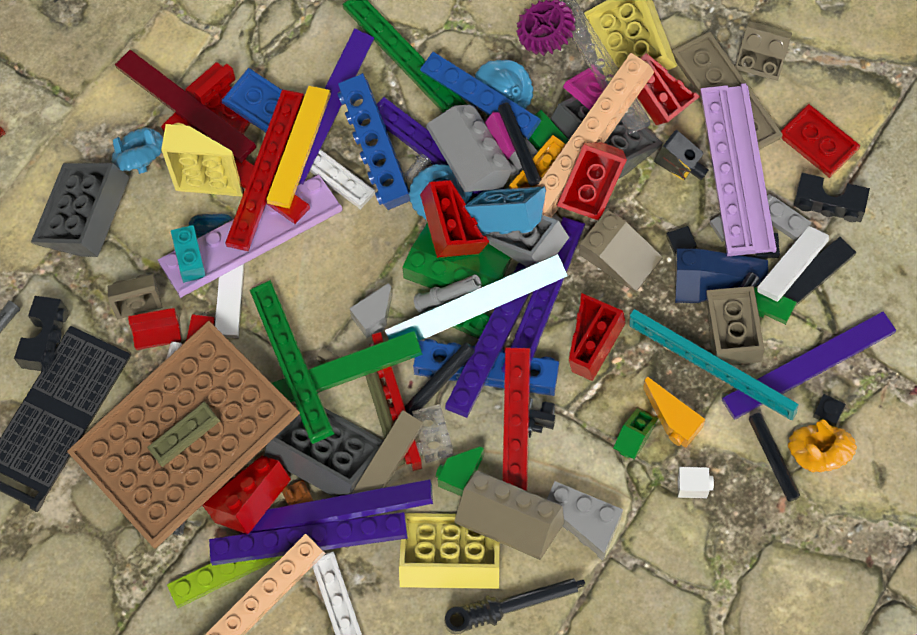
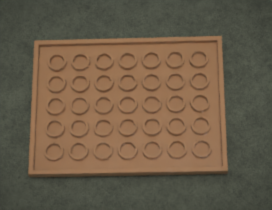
[67,321,300,549]

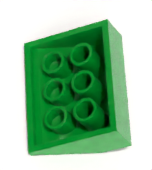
[402,222,512,298]

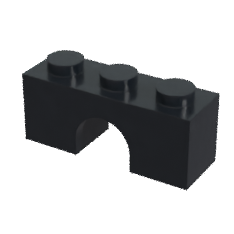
[793,173,870,223]
[14,296,68,372]

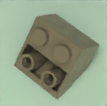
[735,21,792,81]

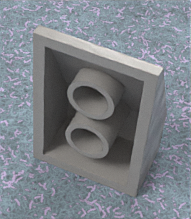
[483,215,569,267]

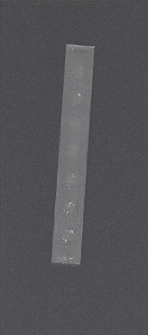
[559,0,650,134]

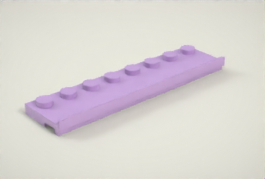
[700,83,776,256]
[158,174,342,298]

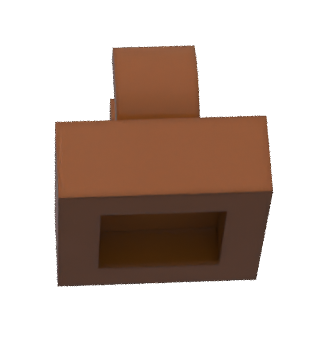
[282,480,313,506]

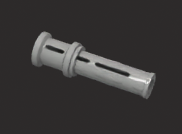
[414,275,481,313]

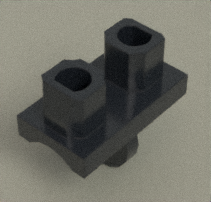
[529,398,556,438]

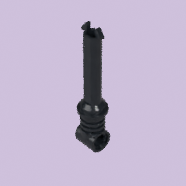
[444,578,585,635]

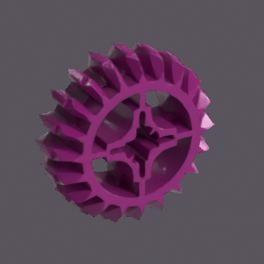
[516,0,576,56]

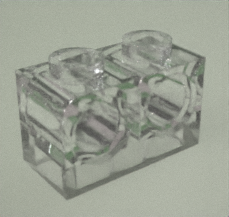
[412,404,453,463]

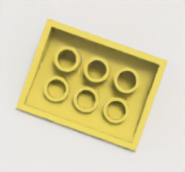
[582,0,677,82]
[161,123,243,197]
[399,513,500,589]

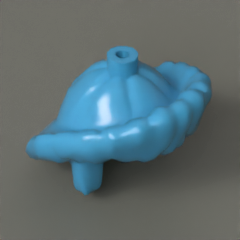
[475,60,533,109]
[111,127,163,174]
[409,164,472,220]

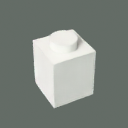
[678,467,714,498]

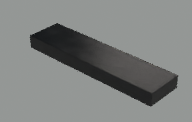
[783,237,856,307]

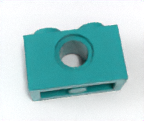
[171,225,206,283]

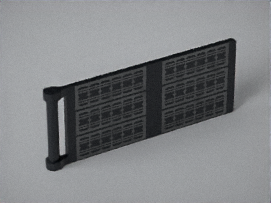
[0,326,131,512]

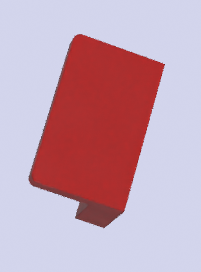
[185,62,236,106]
[128,308,181,350]

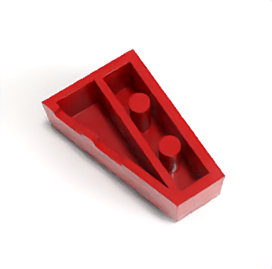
[637,53,700,125]
[420,180,489,258]
[569,293,626,381]
[202,456,291,534]

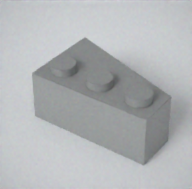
[547,481,623,561]

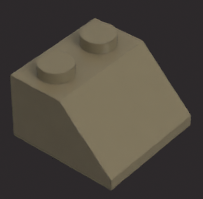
[107,274,163,320]

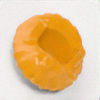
[788,419,857,473]

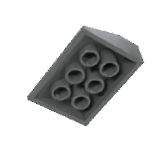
[550,97,663,179]
[31,163,129,257]
[264,407,384,497]

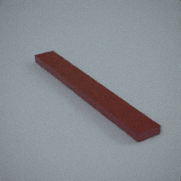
[115,50,257,163]

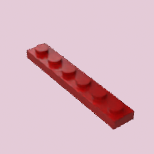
[369,332,422,471]
[502,348,531,492]

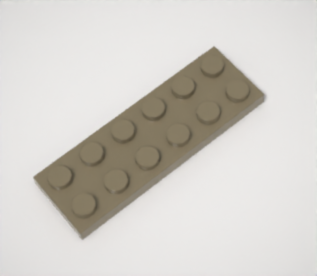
[672,32,783,150]

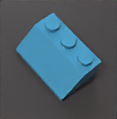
[465,186,546,235]

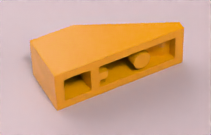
[509,135,566,189]
[643,377,705,448]

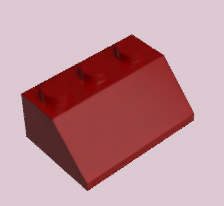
[556,142,627,220]

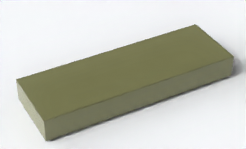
[147,401,220,467]

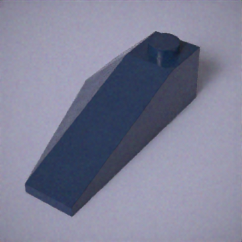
[675,249,769,303]

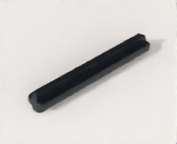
[498,103,541,186]
[404,342,475,417]
[749,413,800,502]

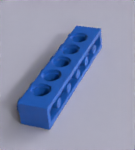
[337,73,410,210]
[413,339,559,396]

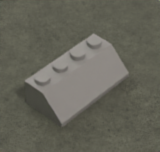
[426,105,513,192]

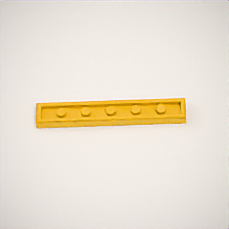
[267,86,331,209]

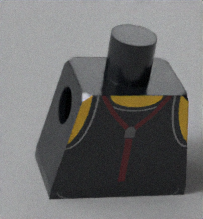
[654,130,709,181]

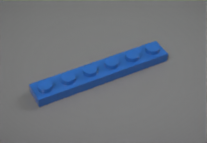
[420,52,541,140]

